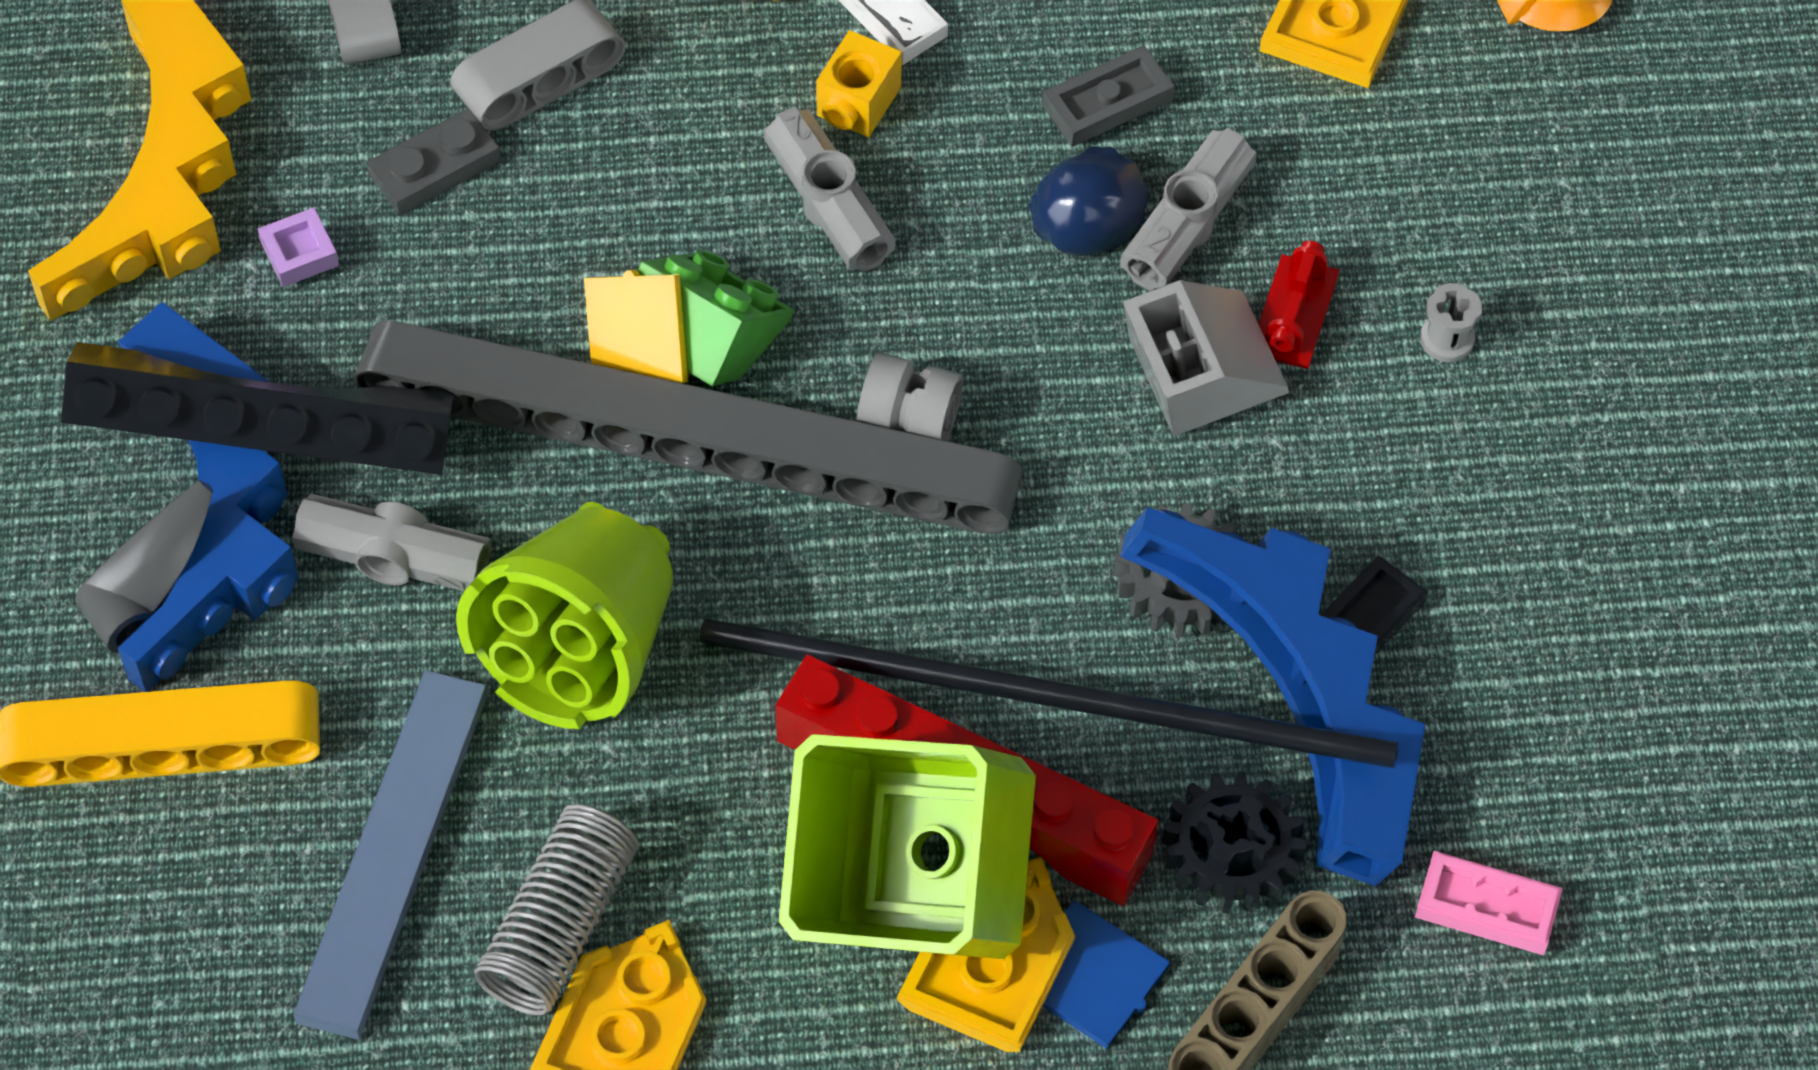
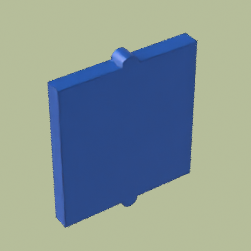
[1043,900,1170,1049]

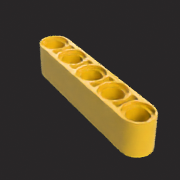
[0,681,320,787]

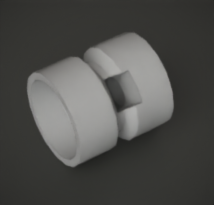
[857,352,963,441]

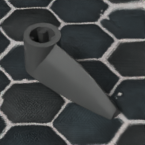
[75,480,213,654]

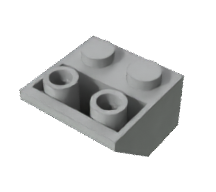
[1123,280,1289,437]

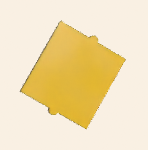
[584,269,688,384]

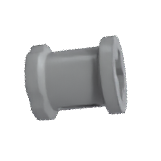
[1420,283,1482,362]

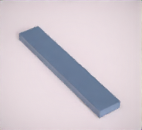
[293,670,488,1040]

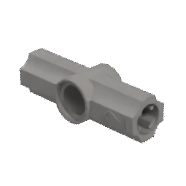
[764,106,895,273]
[1120,128,1257,291]
[292,493,492,591]

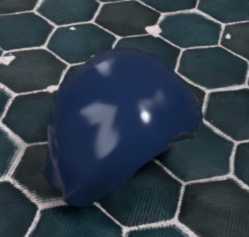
[1028,146,1149,256]

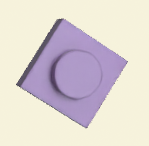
[258,207,339,287]

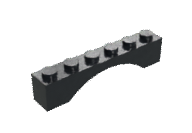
[60,342,453,475]

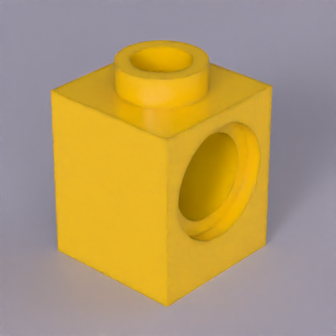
[816,30,902,138]

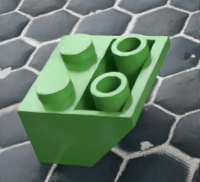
[638,249,795,386]

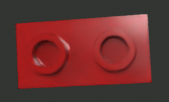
[1258,241,1340,369]

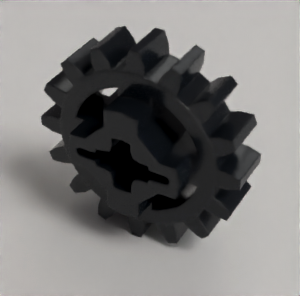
[1162,772,1307,914]

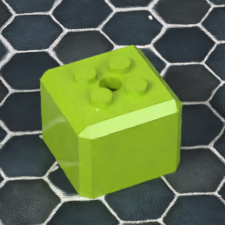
[779,734,1036,959]

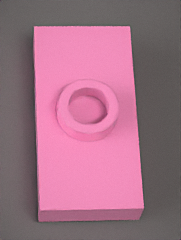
[1415,851,1563,955]

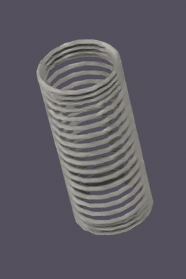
[474,804,639,1015]

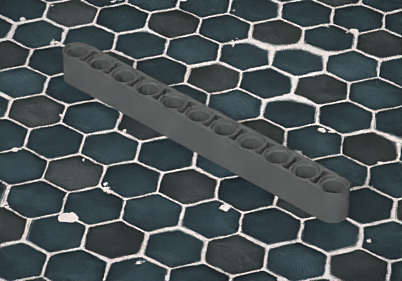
[354,320,1023,535]

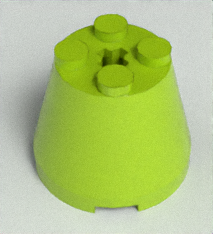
[456,502,673,729]

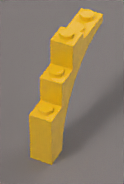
[28,0,251,321]

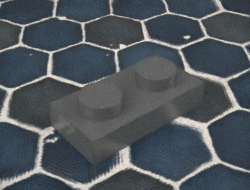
[1042,45,1175,147]
[366,108,501,216]

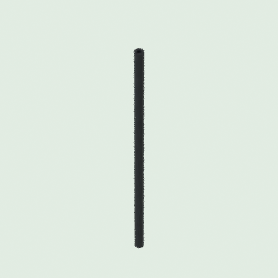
[700,618,1399,768]

